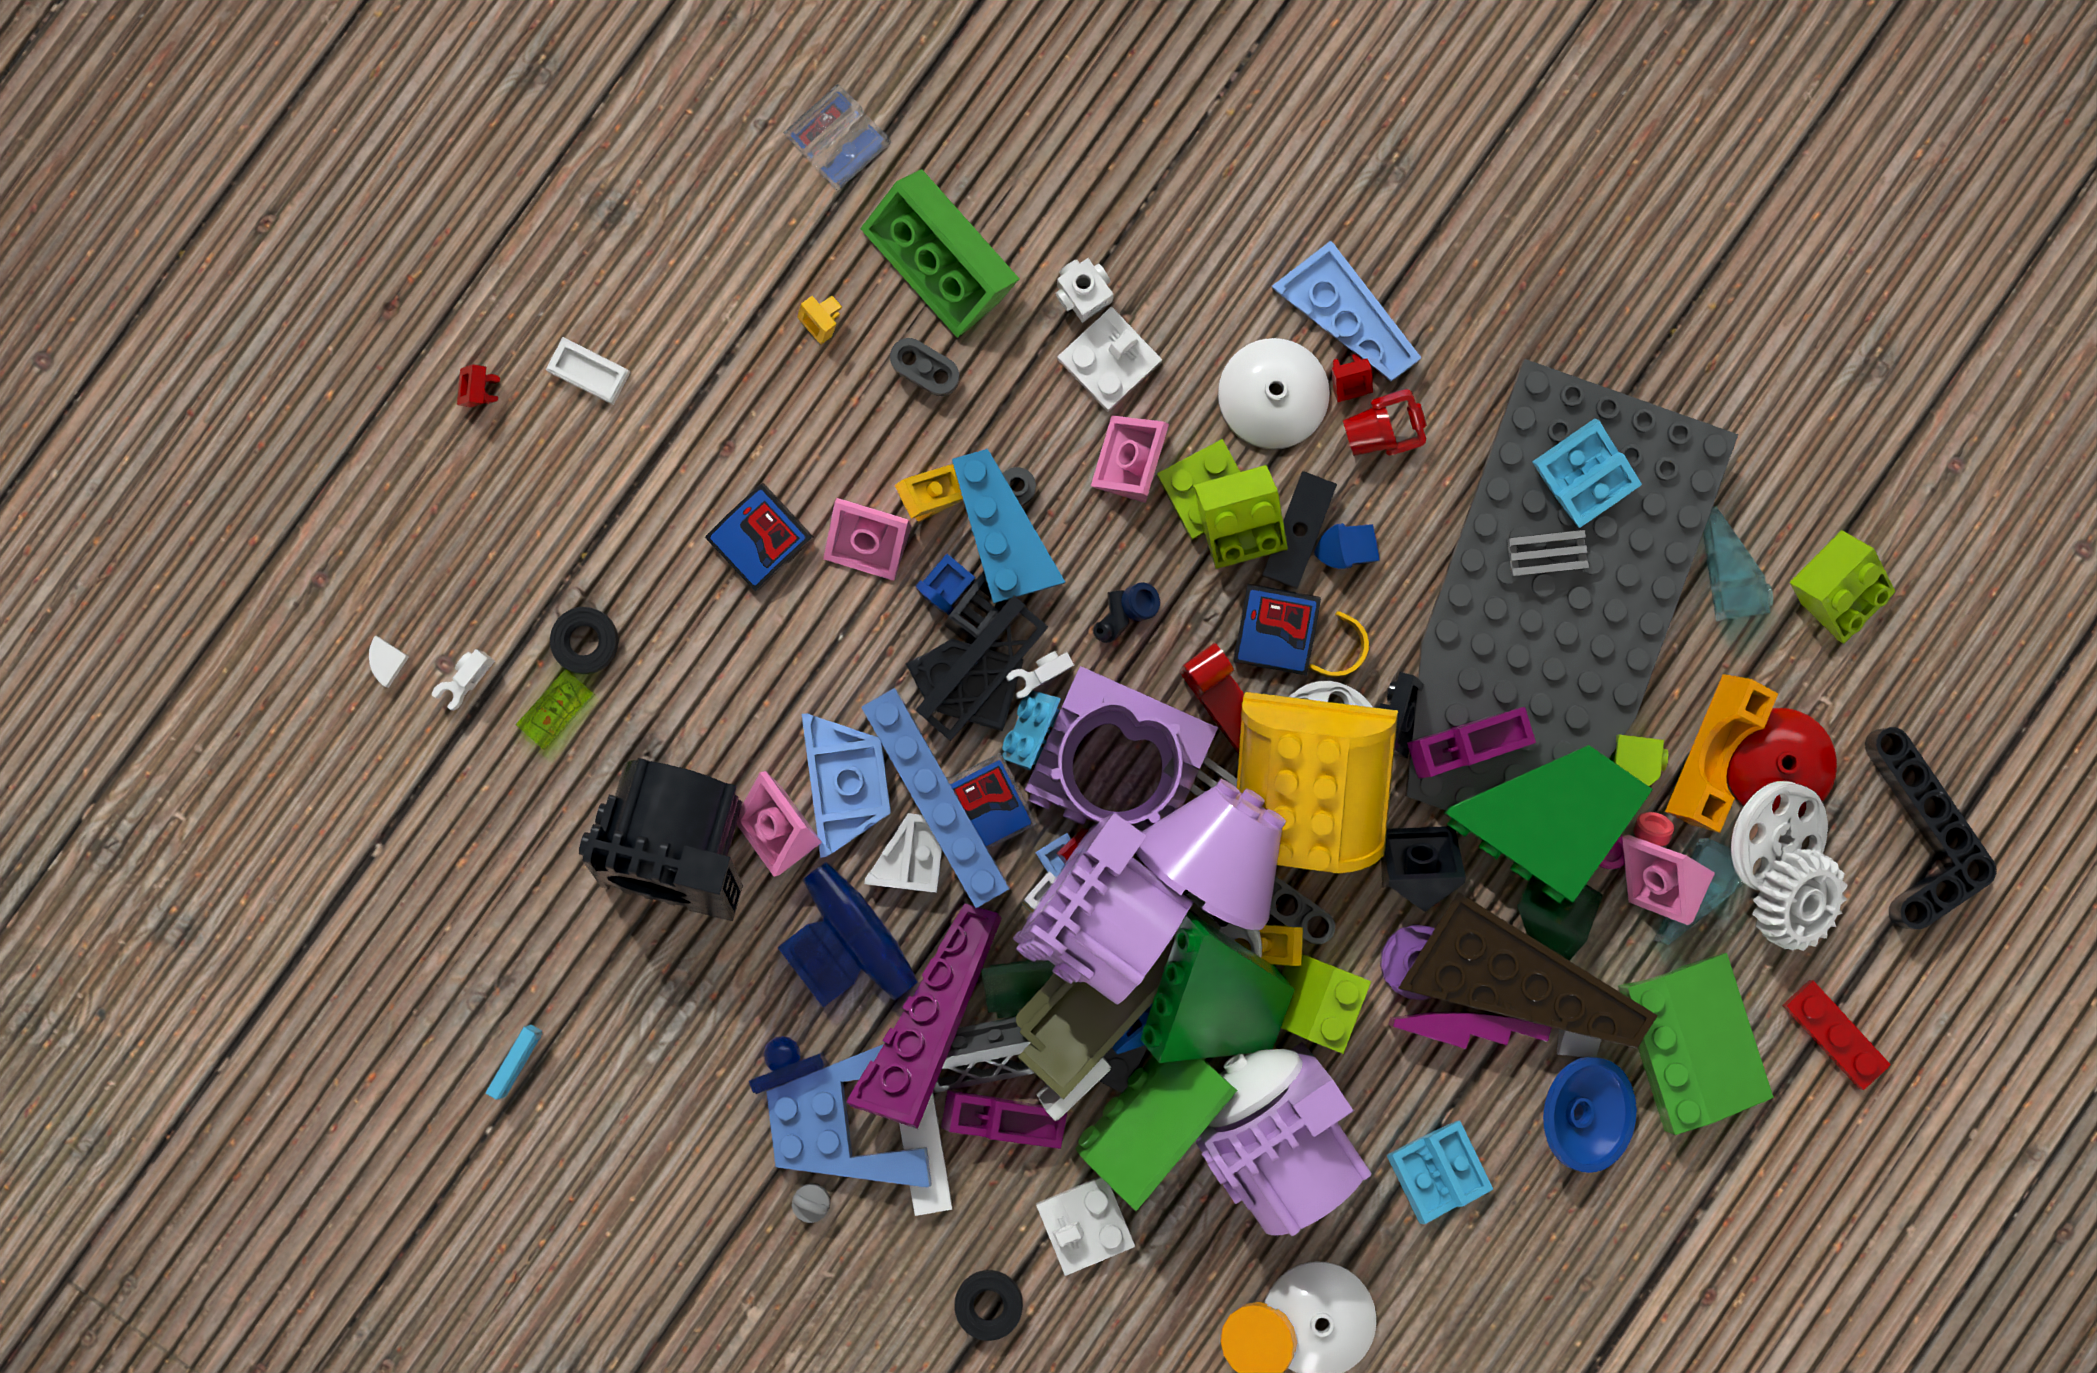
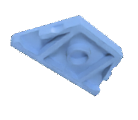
[802,713,891,858]

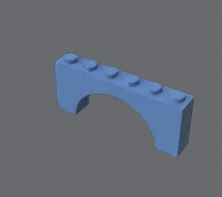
[861,688,1010,908]

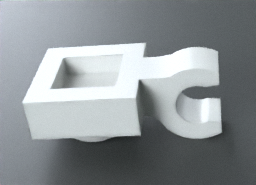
[432,649,495,711]
[1006,651,1074,699]

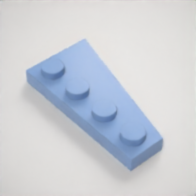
[1272,241,1421,382]

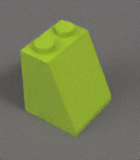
[1281,954,1371,1054]

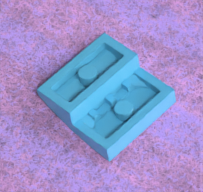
[1532,419,1642,528]
[1387,1120,1493,1224]

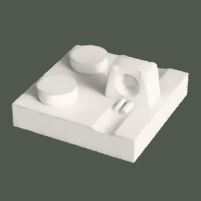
[1057,306,1162,412]
[1036,1177,1135,1276]

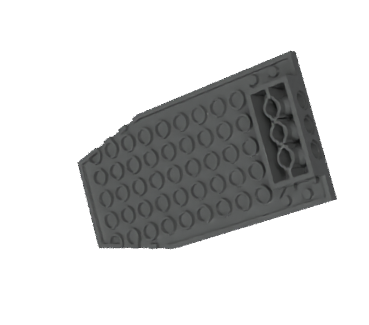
[1405,359,1739,810]

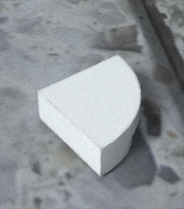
[369,636,409,688]

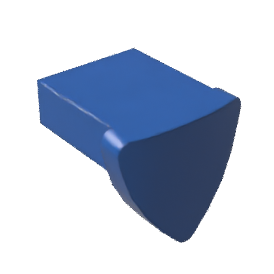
[1314,523,1380,569]
[915,554,976,615]

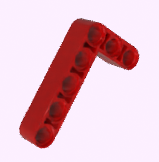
[1179,643,1244,754]

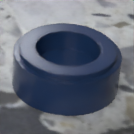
[1122,582,1160,621]

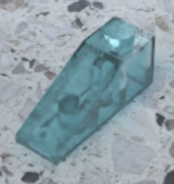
[1703,506,1773,622]
[1654,838,1744,945]

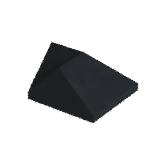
[1381,826,1466,912]

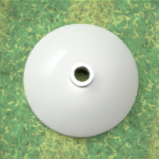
[1218,338,1330,450]
[1208,1049,1303,1127]
[1264,1262,1376,1373]

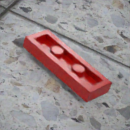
[1782,980,1891,1090]

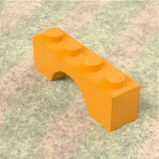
[1665,674,1778,833]

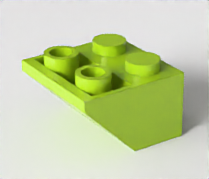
[1194,465,1288,569]
[1789,530,1896,644]

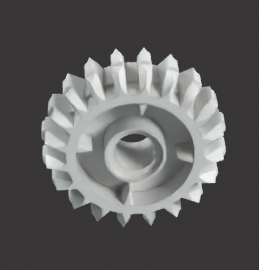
[1752,848,1848,951]

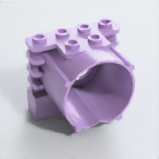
[1025,666,1218,831]
[1013,812,1194,1005]
[1196,1042,1371,1236]

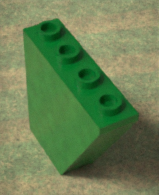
[1444,745,1653,904]
[1140,912,1295,1063]

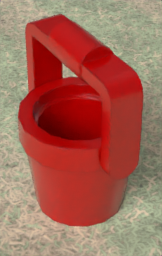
[1343,389,1427,456]

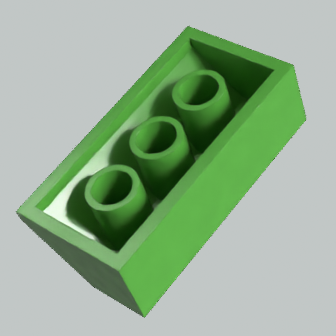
[860,169,1020,338]

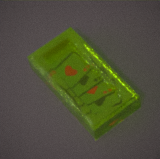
[515,669,596,750]

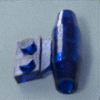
[777,862,918,1007]

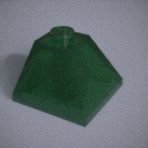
[1517,876,1603,961]
[982,960,1055,1019]

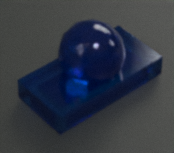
[749,1036,827,1094]

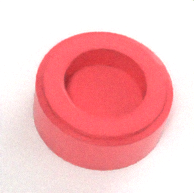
[1634,812,1674,846]

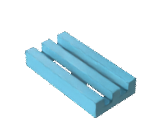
[485,1024,543,1100]

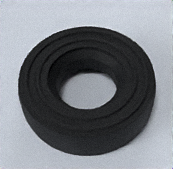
[550,607,619,674]
[954,1270,1023,1341]

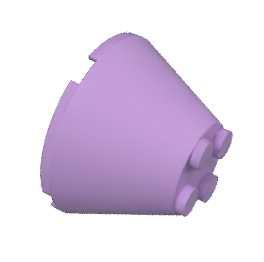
[1135,779,1286,930]

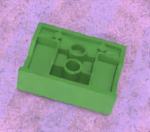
[1618,953,1774,1135]
[1075,1055,1238,1211]

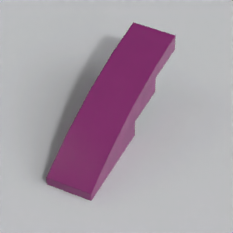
[1388,1011,1552,1049]

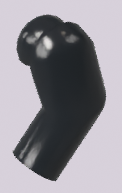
[1093,590,1130,643]

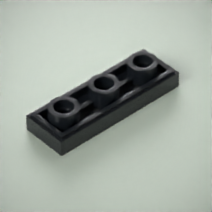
[1262,471,1337,589]

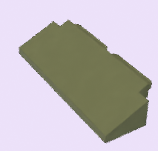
[1016,892,1221,1100]

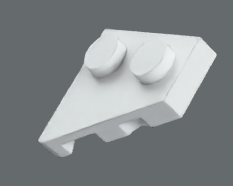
[864,813,942,893]

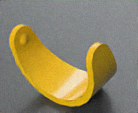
[1308,611,1369,678]

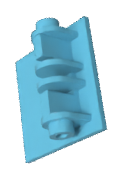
[1001,691,1061,770]

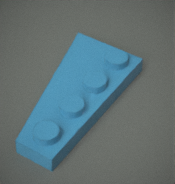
[952,449,1066,604]

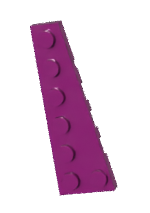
[846,903,1002,1129]

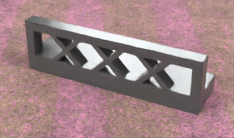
[934,1017,1035,1093]

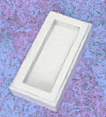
[546,337,631,405]

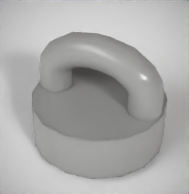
[792,1183,831,1223]

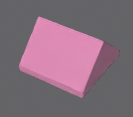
[1091,416,1169,503]
[823,498,912,581]
[737,771,822,877]
[1622,834,1715,925]

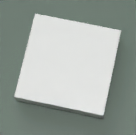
[1036,1056,1111,1121]

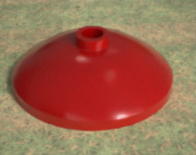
[1726,708,1837,817]

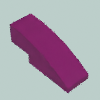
[1407,707,1536,779]
[941,1090,1068,1149]

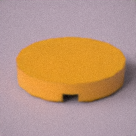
[1221,1302,1297,1373]

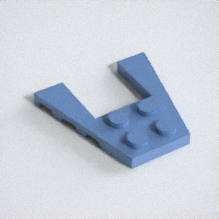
[766,1044,932,1187]

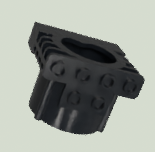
[579,758,743,921]

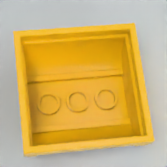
[1237,692,1398,873]

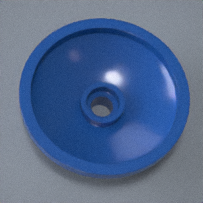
[1543,1057,1637,1173]

